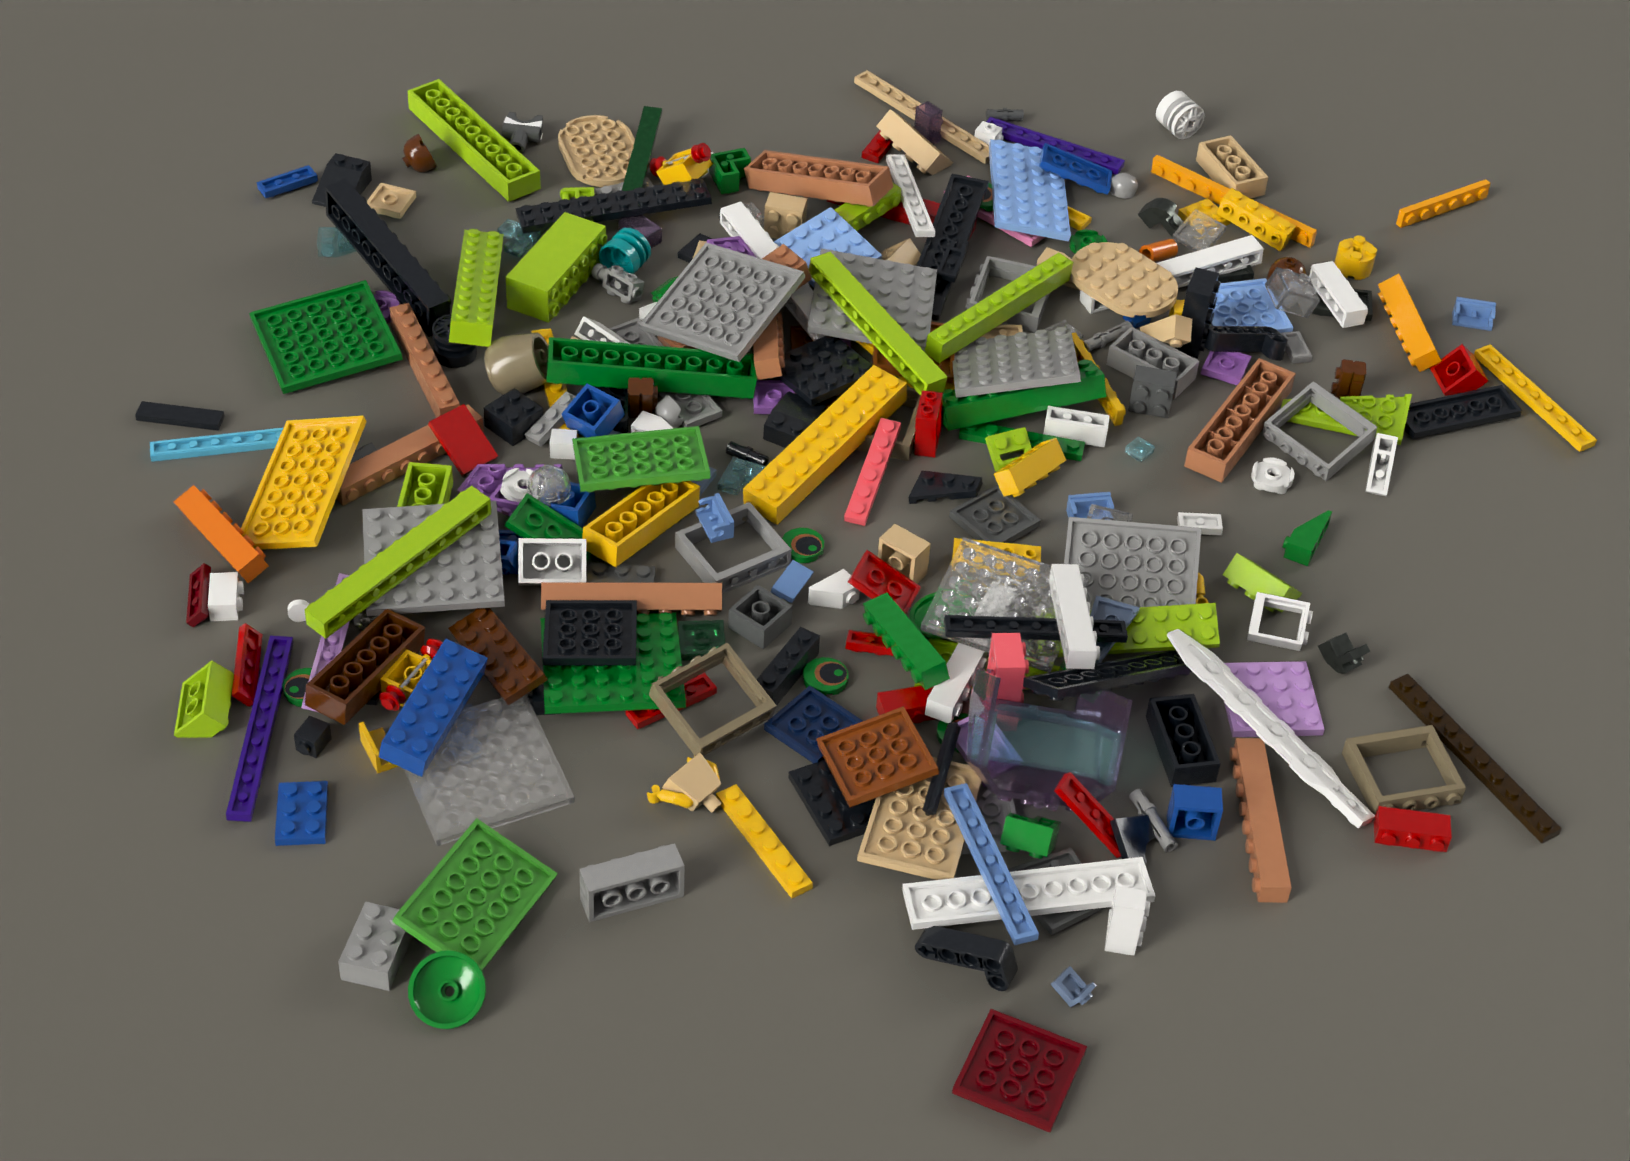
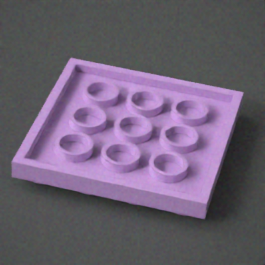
[1224,661,1325,737]

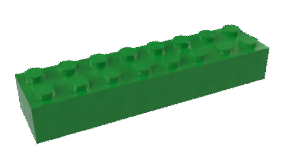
[942,360,1106,431]

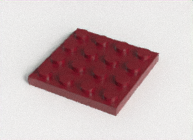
[952,1009,1087,1133]

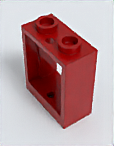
[915,390,943,458]

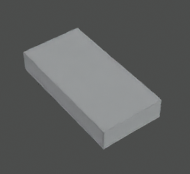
[1281,331,1312,364]

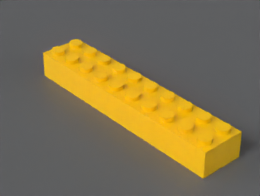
[743,365,907,525]

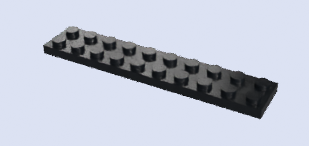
[917,174,989,321]
[515,179,712,234]
[1023,650,1192,701]

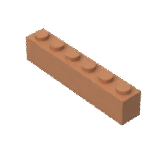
[753,312,785,380]

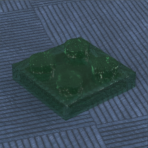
[678,620,725,661]

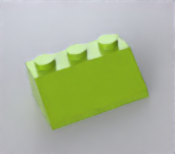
[1223,553,1302,612]
[174,661,234,738]

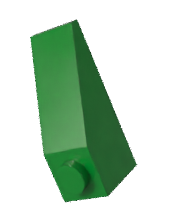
[1282,510,1332,566]

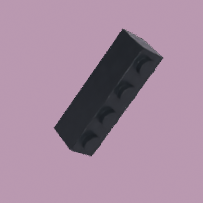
[757,627,820,705]

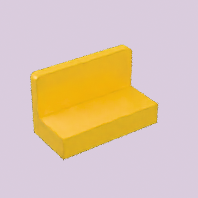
[359,722,399,774]

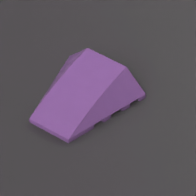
[457,464,563,516]

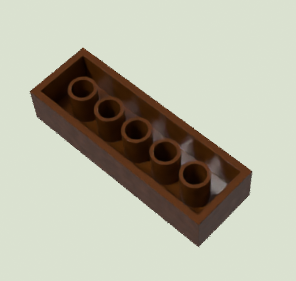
[305,609,425,725]

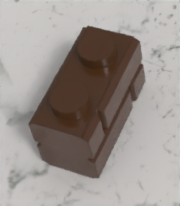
[1331,359,1366,399]
[628,378,658,418]

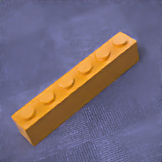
[1378,274,1442,372]

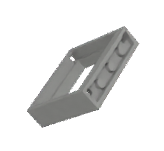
[965,256,1051,333]
[1262,381,1377,481]
[675,502,792,594]

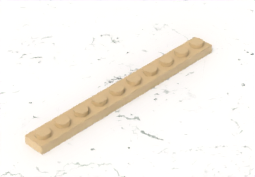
[854,70,990,164]

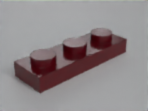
[186,563,211,628]

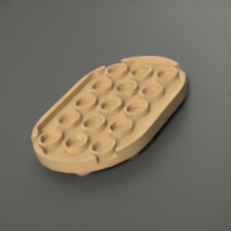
[558,115,635,188]
[1070,242,1178,318]

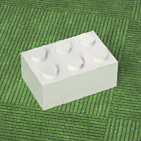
[518,538,586,586]

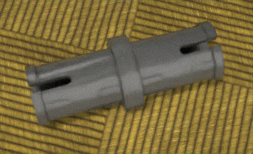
[986,108,1024,122]

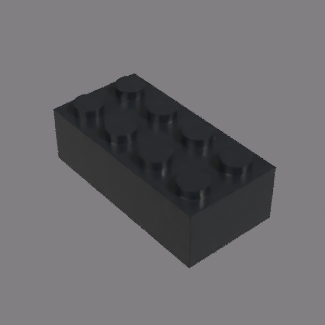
[1175,267,1221,359]
[1146,694,1221,787]

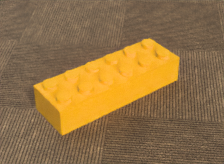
[582,481,700,567]

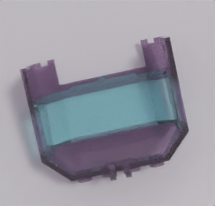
[966,668,1133,812]

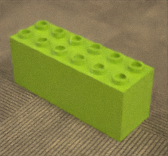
[505,212,607,323]

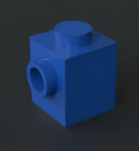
[500,540,519,575]

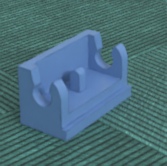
[1452,297,1496,331]
[1066,492,1115,520]
[696,493,734,543]
[771,560,813,603]

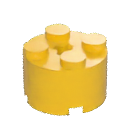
[1334,235,1377,280]

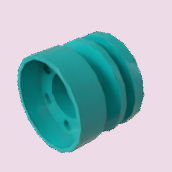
[599,228,651,274]

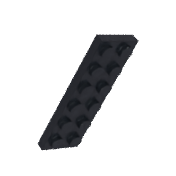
[1405,385,1522,439]

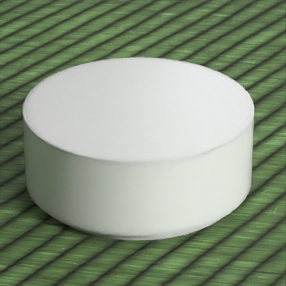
[287,599,309,622]

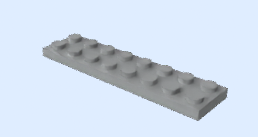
[609,318,722,427]

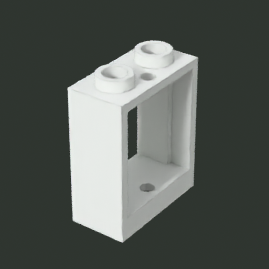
[1247,592,1313,651]

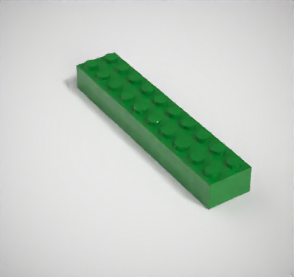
[547,337,757,399]

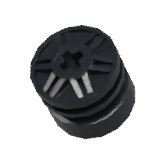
[432,314,477,368]

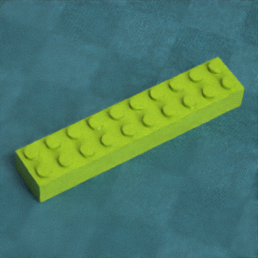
[408,79,541,202]
[449,229,504,347]

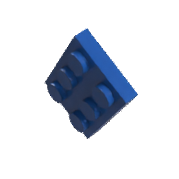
[275,781,328,846]

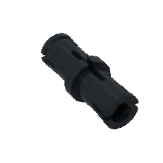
[726,441,769,469]

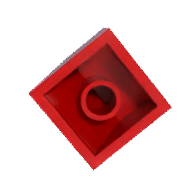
[1430,344,1488,396]

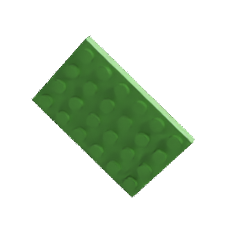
[572,426,710,492]
[392,818,558,971]

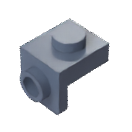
[1051,966,1097,1007]

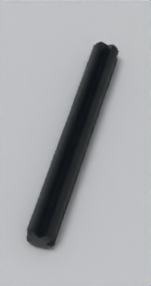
[922,722,961,816]

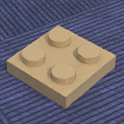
[367,183,416,219]

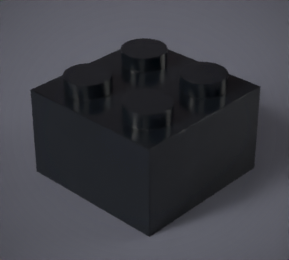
[483,388,543,446]

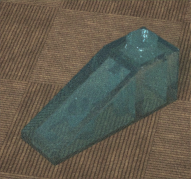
[317,227,357,257]

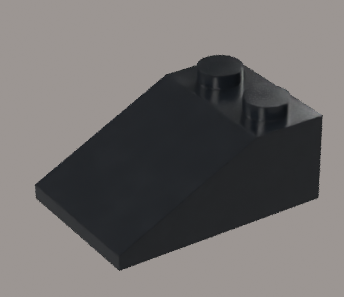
[312,153,372,207]
[763,391,826,448]

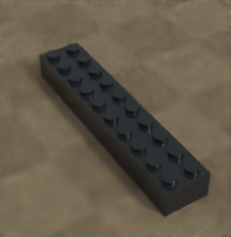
[325,179,451,337]

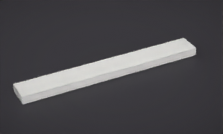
[886,154,935,237]

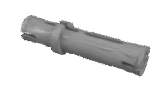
[1083,321,1133,352]
[1129,789,1178,852]

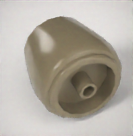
[485,333,548,395]

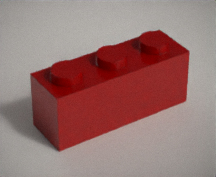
[876,686,938,723]
[1374,806,1452,852]

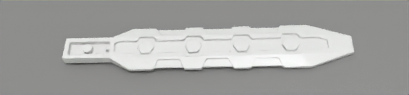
[1167,629,1375,828]

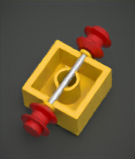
[649,143,713,185]
[380,639,443,711]

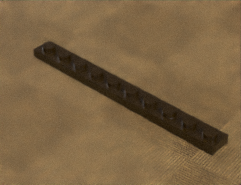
[1389,674,1562,843]

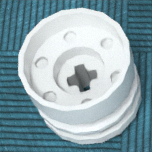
[1156,91,1205,139]

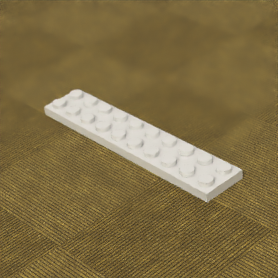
[902,857,1155,930]

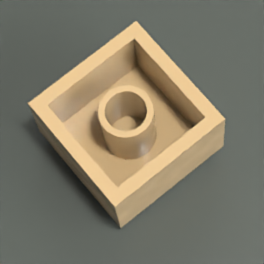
[764,192,808,239]
[878,524,931,584]

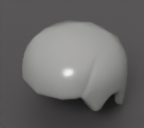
[1109,173,1138,199]
[655,395,684,428]

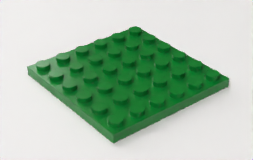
[249,280,403,394]
[540,612,686,714]

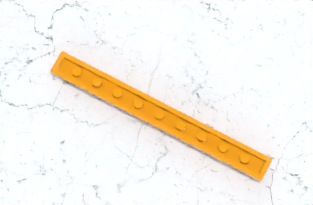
[1151,155,1317,248]

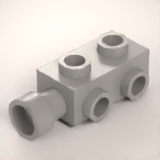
[591,263,644,304]

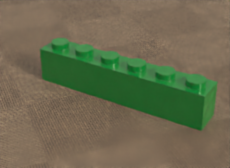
[863,592,950,690]

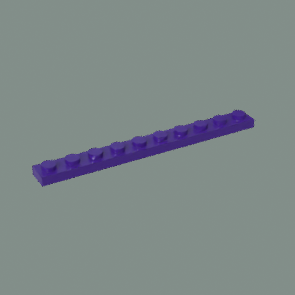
[226,636,294,822]

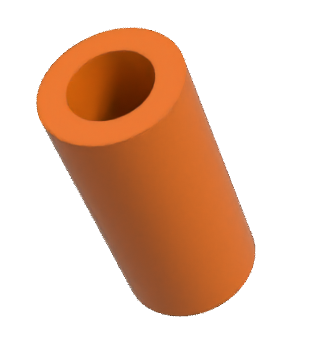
[1139,239,1178,262]

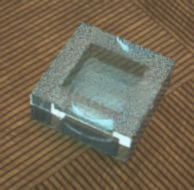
[1125,436,1155,462]

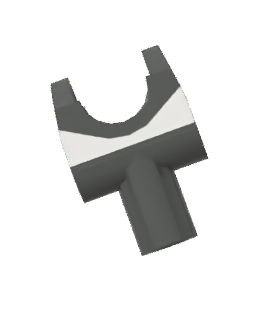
[502,112,543,154]

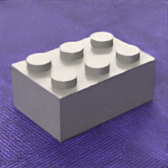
[338,902,413,991]

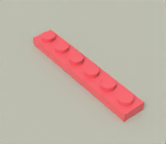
[844,418,901,526]

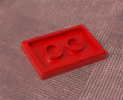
[428,404,498,477]
[848,550,921,614]

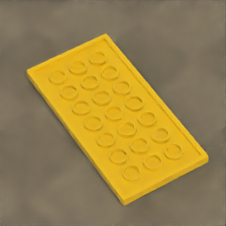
[241,416,367,550]

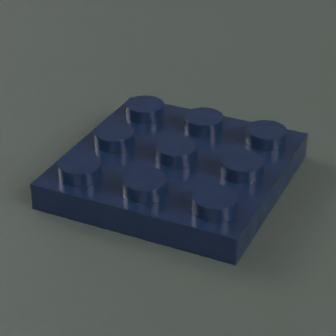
[764,686,863,763]

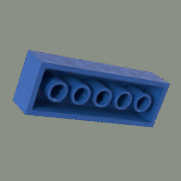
[379,638,488,777]

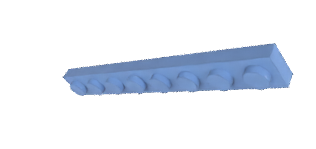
[944,783,1039,946]

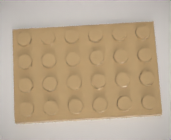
[857,757,985,880]

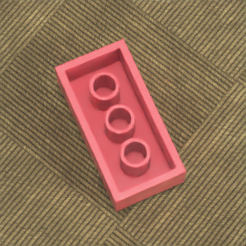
[983,633,1029,730]

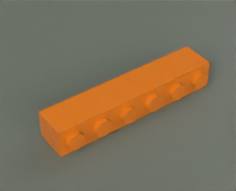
[173,485,269,583]

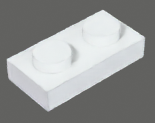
[1177,512,1223,535]

